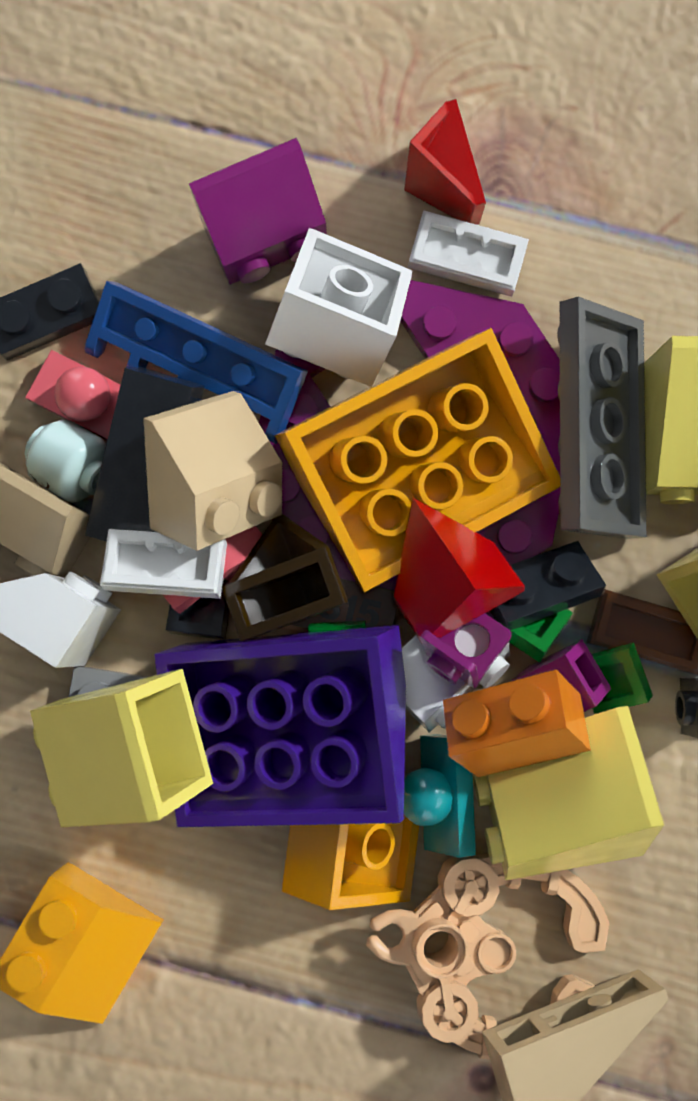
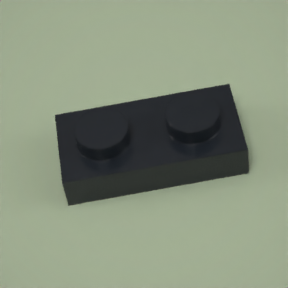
[0,263,99,361]
[490,541,606,631]

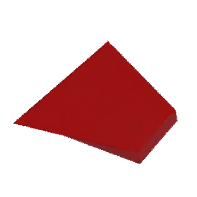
[404,99,486,225]
[394,497,525,644]

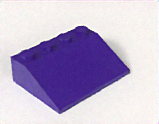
[154,625,406,827]

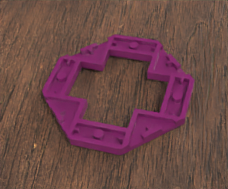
[259,280,561,591]

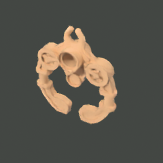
[366,853,609,1060]

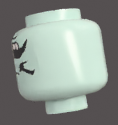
[25,419,106,502]

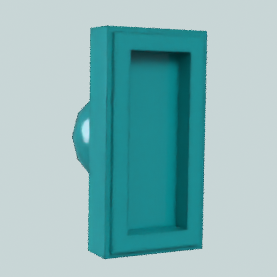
[404,734,476,858]

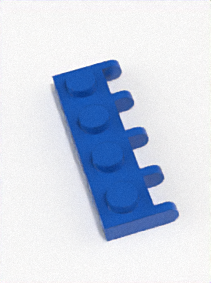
[85,281,308,444]

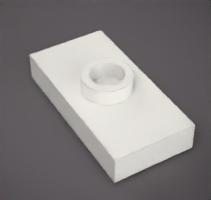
[408,210,529,297]
[100,529,227,599]

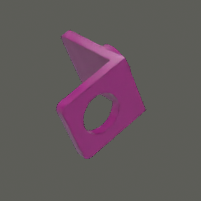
[420,613,511,689]

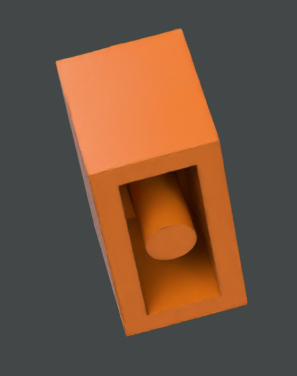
[443,669,591,777]

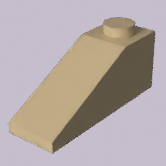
[482,969,668,1101]

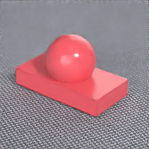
[25,350,121,440]

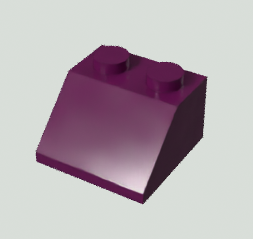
[189,137,327,285]

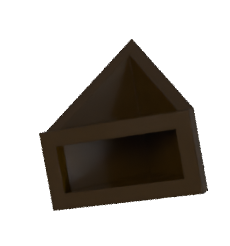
[222,514,348,641]

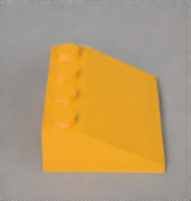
[275,328,561,592]

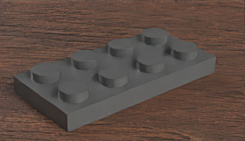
[557,296,647,539]

